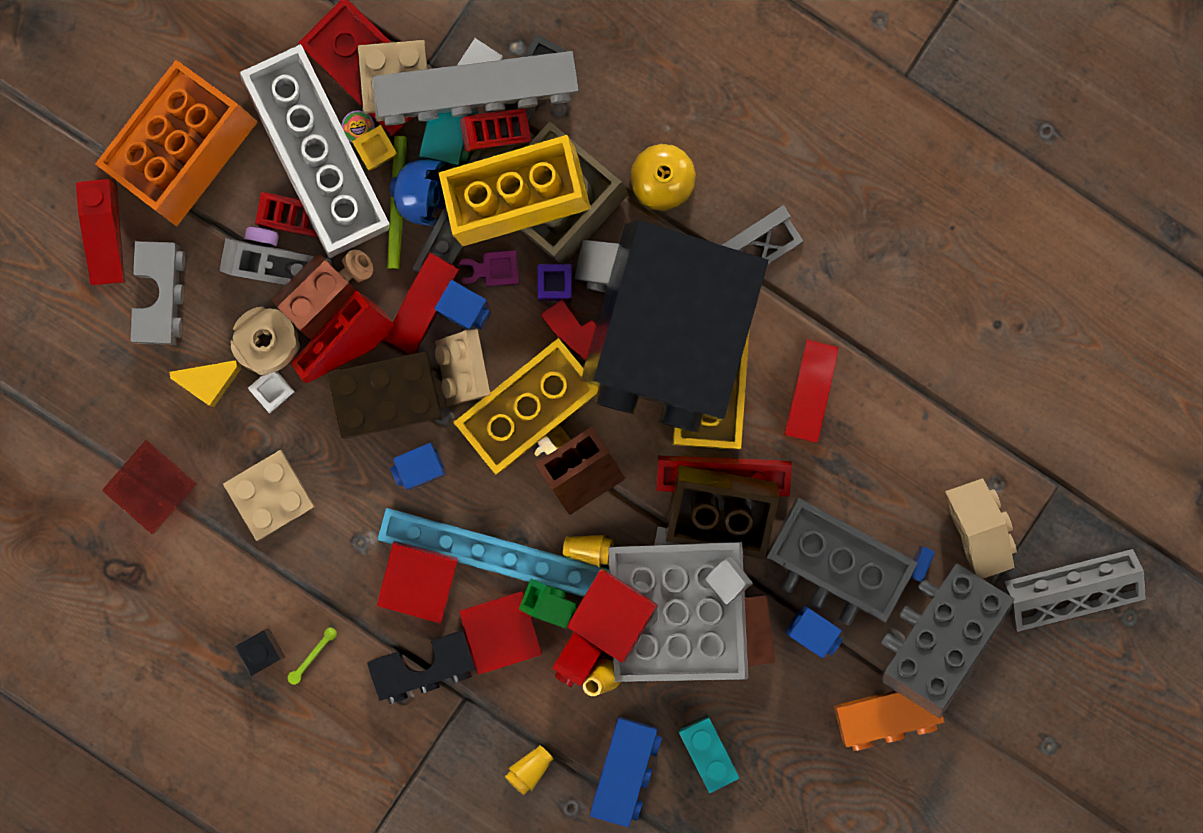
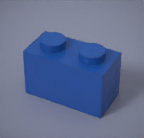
[434,280,491,330]
[390,443,447,490]
[784,605,842,658]

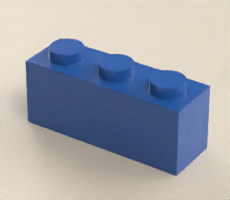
[590,716,662,828]

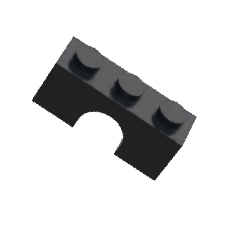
[367,629,476,704]

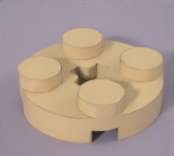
[231,307,300,376]

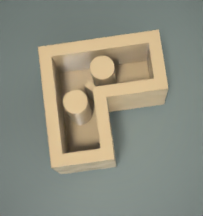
[945,478,1017,579]

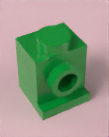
[518,579,576,629]

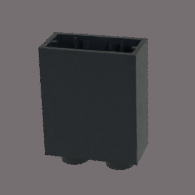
[581,220,769,433]

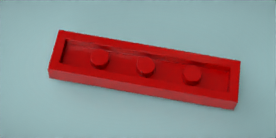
[656,455,792,497]

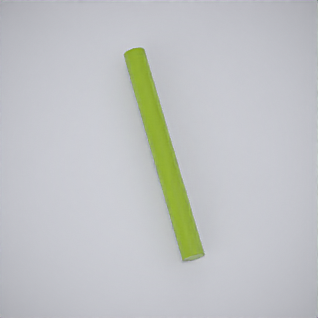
[387,136,407,270]

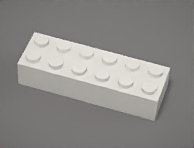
[240,44,390,258]

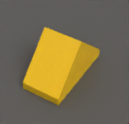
[169,360,241,407]

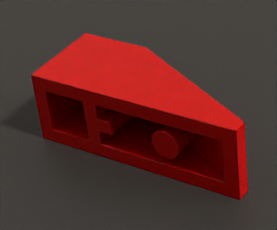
[76,179,125,286]
[291,290,395,383]

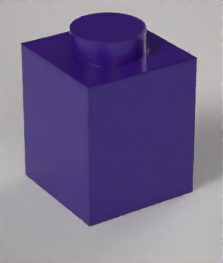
[537,264,572,301]

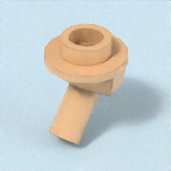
[338,249,373,283]

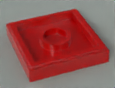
[377,541,459,624]
[567,569,659,663]
[459,591,543,675]

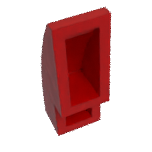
[385,253,461,355]
[540,299,596,361]
[783,339,839,444]

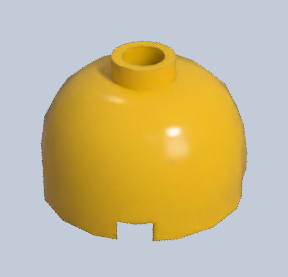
[630,144,696,211]

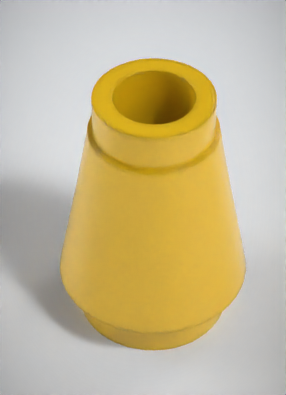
[563,535,614,568]
[583,659,620,696]
[505,745,554,795]

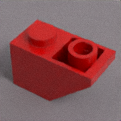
[552,632,602,688]

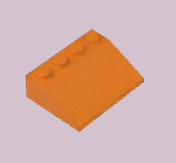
[95,60,258,227]

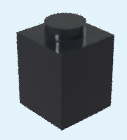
[235,628,285,676]

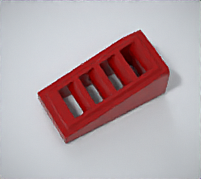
[460,108,531,152]
[255,192,318,238]

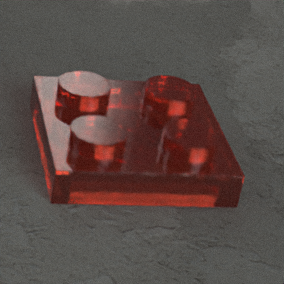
[102,440,198,534]

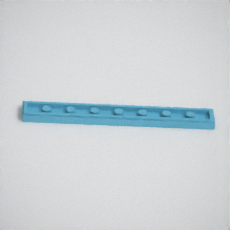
[377,508,610,597]

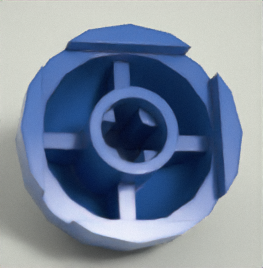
[389,159,446,227]

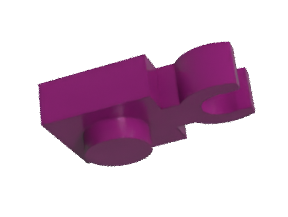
[460,250,519,287]

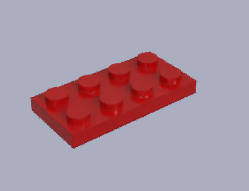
[298,0,413,138]

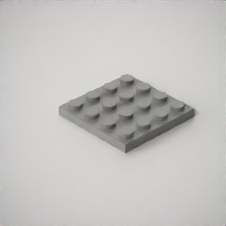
[608,542,748,682]

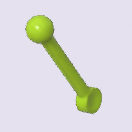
[288,627,337,685]

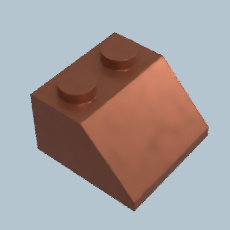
[271,253,356,340]

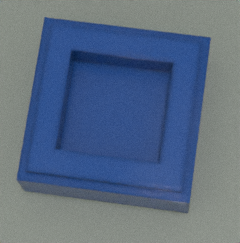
[910,546,935,582]

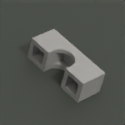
[130,241,185,345]

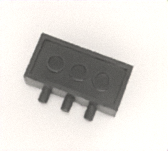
[766,498,918,625]
[881,563,1014,719]

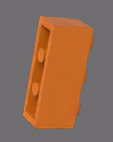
[833,690,945,751]

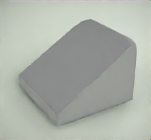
[705,557,753,605]

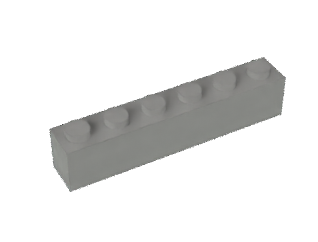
[371,51,579,126]

